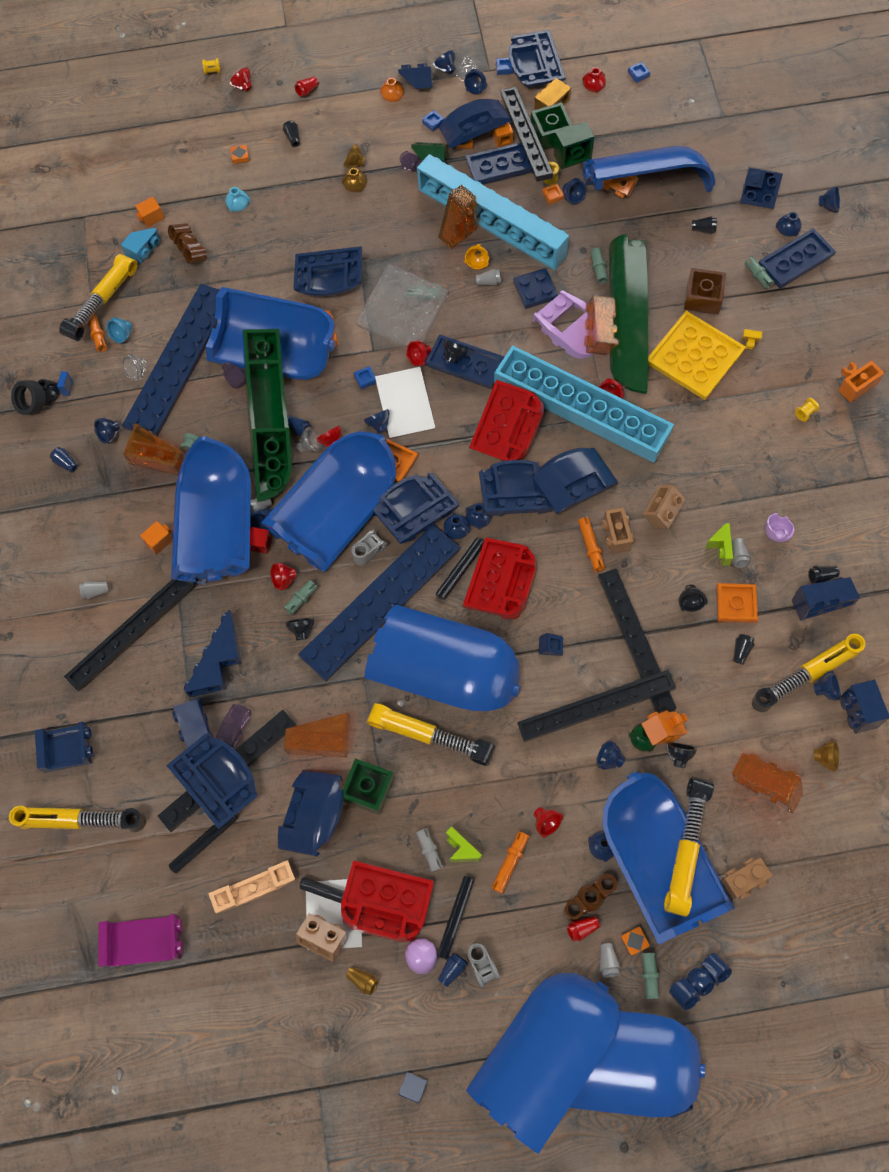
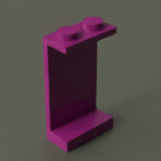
[98,914,183,968]

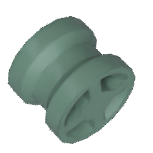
[180,433,199,453]

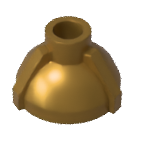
[343,143,366,167]
[342,168,367,192]
[814,741,839,771]

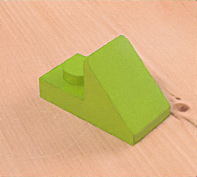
[705,523,733,566]
[446,826,482,863]

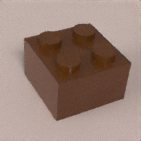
[684,268,726,314]

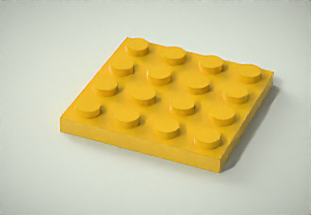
[648,311,746,400]

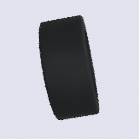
[11,380,46,415]

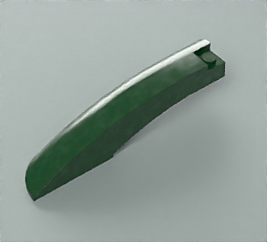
[609,234,648,394]
[242,329,292,502]

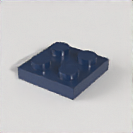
[513,268,558,309]

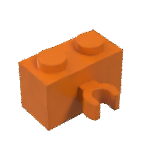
[838,360,884,403]
[642,710,688,745]

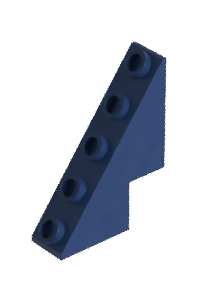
[184,610,242,698]

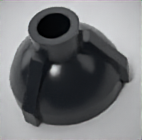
[443,339,469,364]
[38,379,60,405]
[678,584,708,612]
[285,618,314,641]
[666,743,697,768]

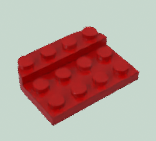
[469,380,544,461]
[463,537,537,620]
[341,860,434,942]

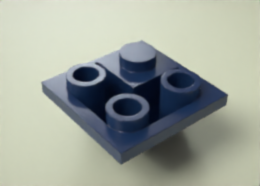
[398,63,432,89]
[740,166,783,209]

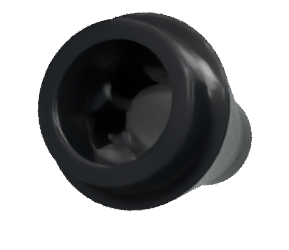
[283,120,300,147]
[692,216,717,234]
[808,566,840,584]
[733,634,755,665]

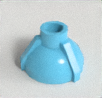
[225,187,250,212]

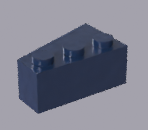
[792,577,860,621]
[172,698,213,750]

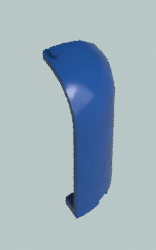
[582,146,715,192]
[205,287,335,380]
[262,431,396,572]
[171,436,251,582]
[364,605,521,711]
[602,771,735,945]
[466,973,619,1154]
[569,1011,705,1117]

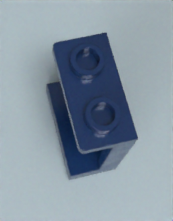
[35,721,93,773]

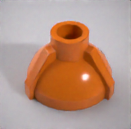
[380,77,404,102]

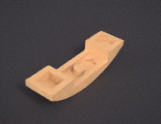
[208,860,295,914]

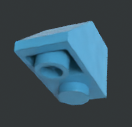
[121,228,161,264]

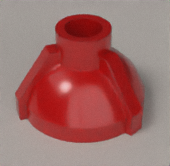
[229,67,253,92]
[582,67,606,93]
[406,340,431,366]
[599,378,624,399]
[316,425,342,447]
[270,563,296,591]
[533,807,564,838]

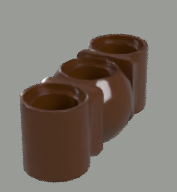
[168,223,207,264]
[563,874,617,921]

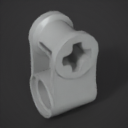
[352,530,387,566]
[467,943,501,988]

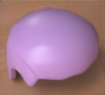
[765,513,795,543]
[405,938,438,974]

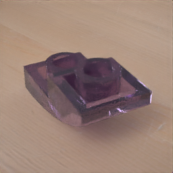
[215,704,252,748]

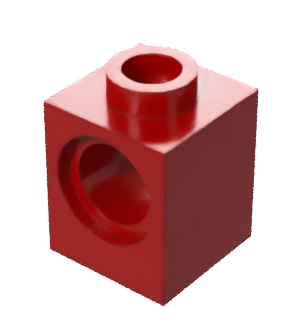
[250,527,272,554]

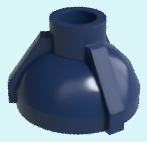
[433,50,456,74]
[464,68,488,94]
[562,178,586,204]
[819,186,840,213]
[775,212,802,237]
[364,409,390,433]
[94,418,120,444]
[465,503,492,530]
[250,508,272,533]
[443,513,471,540]
[814,671,841,701]
[596,740,625,770]
[588,831,614,862]

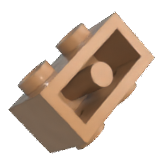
[643,485,685,529]
[601,507,634,554]
[721,857,772,900]
[296,913,346,962]

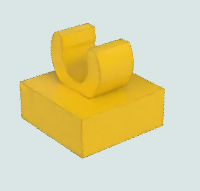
[741,329,763,350]

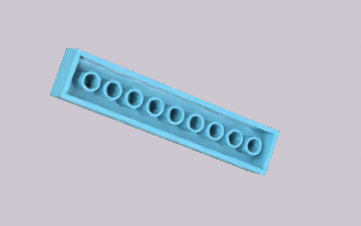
[417,154,569,270]
[494,345,674,463]

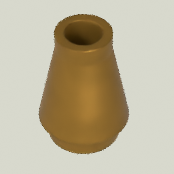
[346,966,379,996]

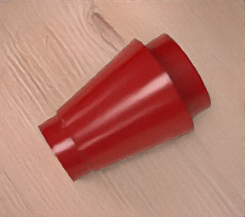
[294,76,319,97]
[566,916,600,942]

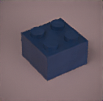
[840,679,889,734]

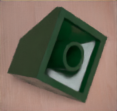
[411,142,448,163]

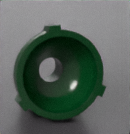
[628,723,656,753]

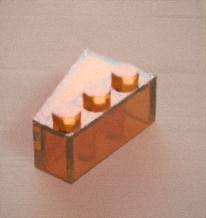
[438,185,477,249]
[584,296,618,355]
[123,423,185,476]
[284,713,350,757]
[732,753,803,814]

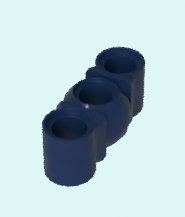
[669,953,732,1010]

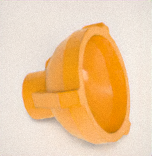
[464,244,489,270]

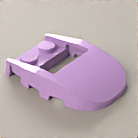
[533,290,607,359]

